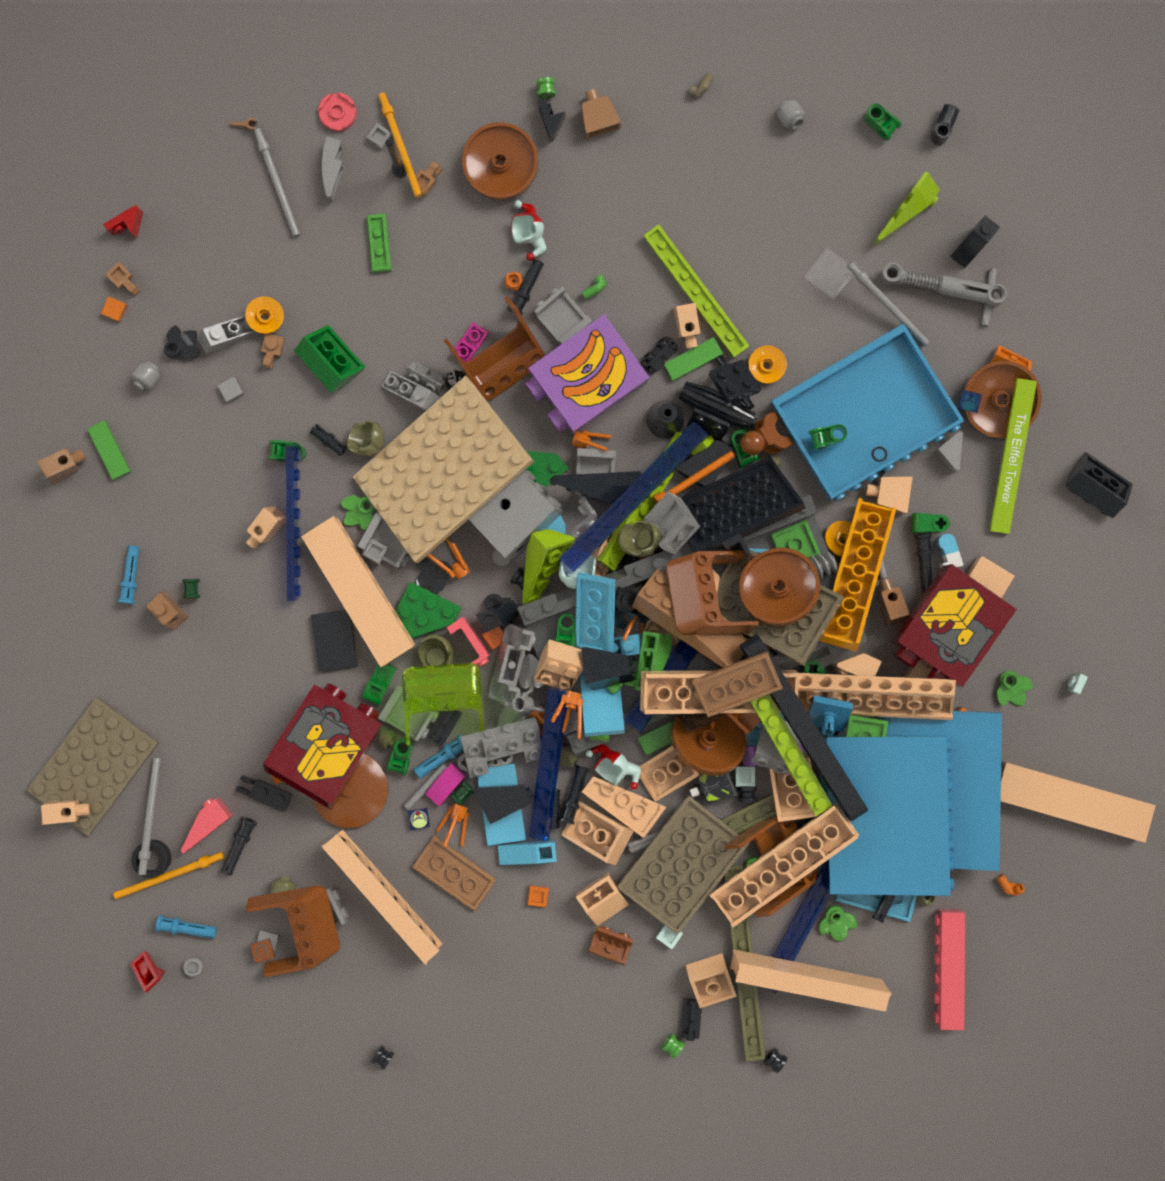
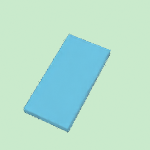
[575,572,616,652]
[580,669,625,737]
[477,763,526,846]
[835,894,917,922]

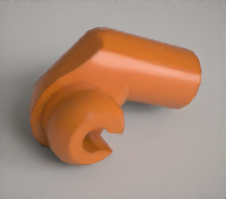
[996,874,1025,896]

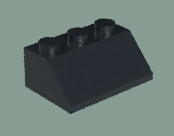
[1065,452,1133,519]

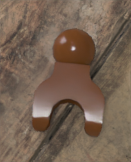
[741,411,794,455]

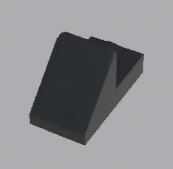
[538,98,566,142]
[614,586,638,629]
[476,597,519,633]

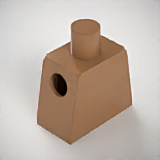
[582,89,621,139]
[37,448,87,485]
[877,579,910,626]
[146,590,189,630]

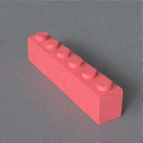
[934,909,965,1030]

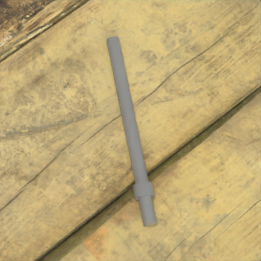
[254,128,300,237]
[846,261,930,346]
[138,758,161,875]

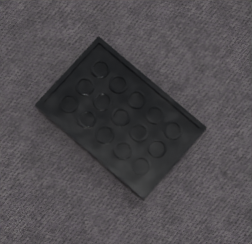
[680,456,806,552]

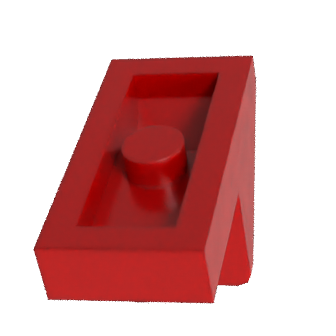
[103,205,143,238]
[130,951,165,993]

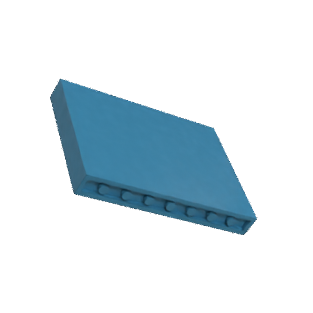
[770,323,964,502]
[878,710,1002,871]
[827,736,954,896]

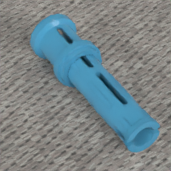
[117,545,140,604]
[414,734,463,778]
[155,915,217,939]

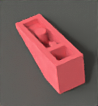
[181,798,233,853]

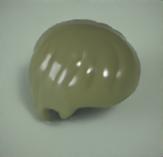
[347,420,385,457]
[618,521,662,557]
[417,634,454,676]

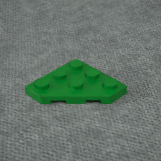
[525,451,569,488]
[395,582,462,638]

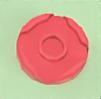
[318,93,357,132]

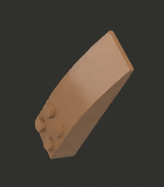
[632,569,747,668]

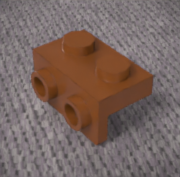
[588,926,634,966]

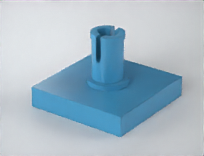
[808,695,853,736]

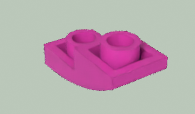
[451,322,489,361]
[425,763,466,807]

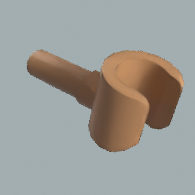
[231,118,257,132]

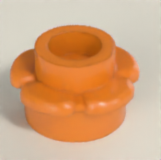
[505,272,523,291]

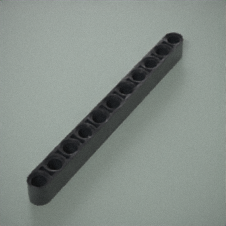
[739,634,868,822]

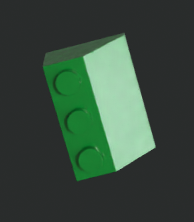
[294,325,365,394]

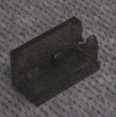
[678,713,723,733]

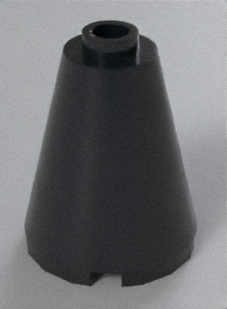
[646,400,684,439]

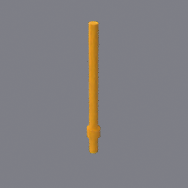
[378,92,422,198]
[113,852,224,900]

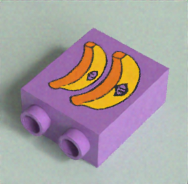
[525,314,649,435]

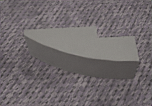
[322,136,345,202]

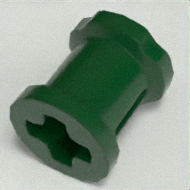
[182,579,200,599]
[450,780,474,806]

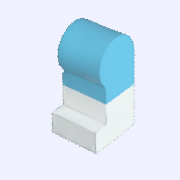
[936,534,963,569]

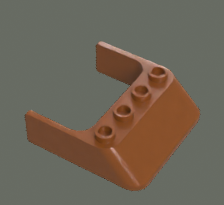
[443,296,545,400]
[665,551,759,635]
[724,816,817,917]
[245,885,340,977]

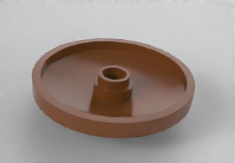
[462,122,538,200]
[963,361,1042,438]
[739,548,820,626]
[671,713,746,776]
[312,754,389,828]

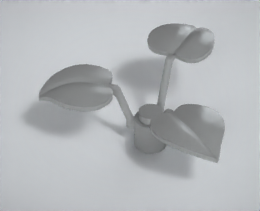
[497,654,578,735]

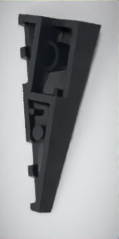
[550,471,644,510]

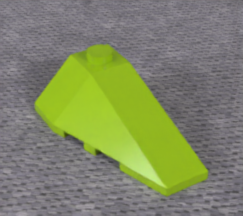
[874,171,940,245]
[522,529,576,604]

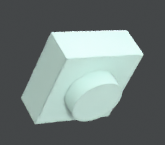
[1067,673,1088,694]
[735,766,755,786]
[656,925,683,949]

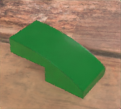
[362,663,397,705]

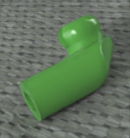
[582,275,607,300]

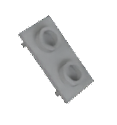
[406,362,446,395]

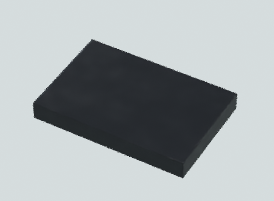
[311,610,358,672]

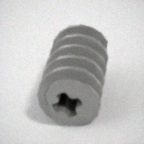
[808,551,838,579]

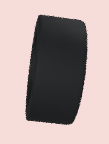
[131,840,172,878]

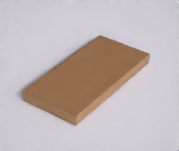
[692,651,783,717]
[412,835,497,912]

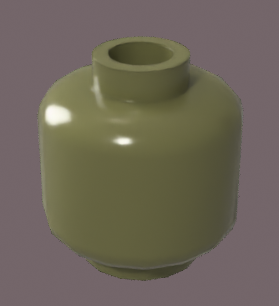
[270,876,296,894]

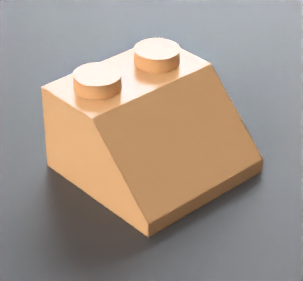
[686,953,737,1008]

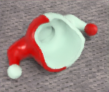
[511,200,546,261]
[585,744,641,790]

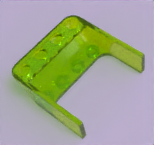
[402,663,484,745]

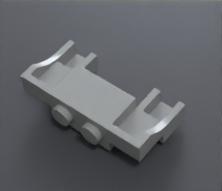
[488,623,536,707]
[460,717,544,778]

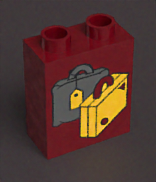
[890,564,1017,687]
[263,683,382,810]

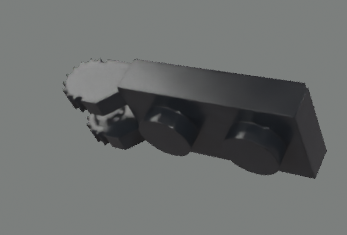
[235,775,292,813]

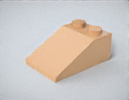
[640,745,702,802]
[769,757,817,822]
[561,801,634,865]

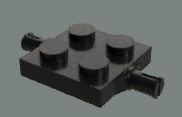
[709,355,762,410]

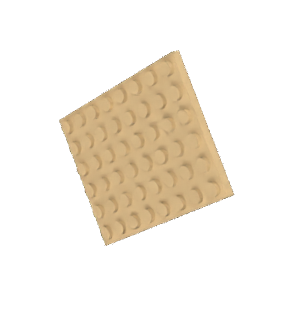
[353,376,534,563]

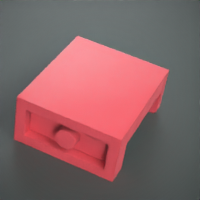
[447,617,491,667]

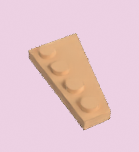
[582,776,666,838]

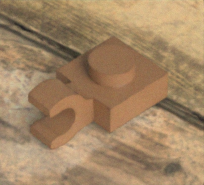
[416,161,442,197]
[105,261,141,296]
[261,334,285,369]

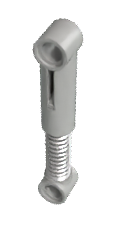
[881,263,1007,307]

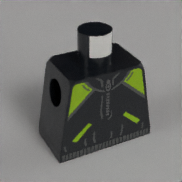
[689,773,738,802]

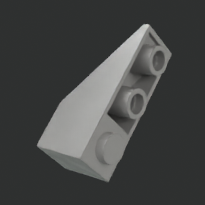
[198,315,257,355]
[381,370,440,411]

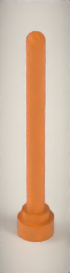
[653,451,735,504]

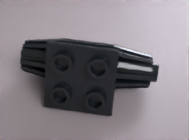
[678,381,758,441]

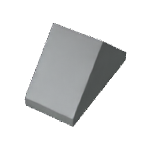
[934,432,963,472]

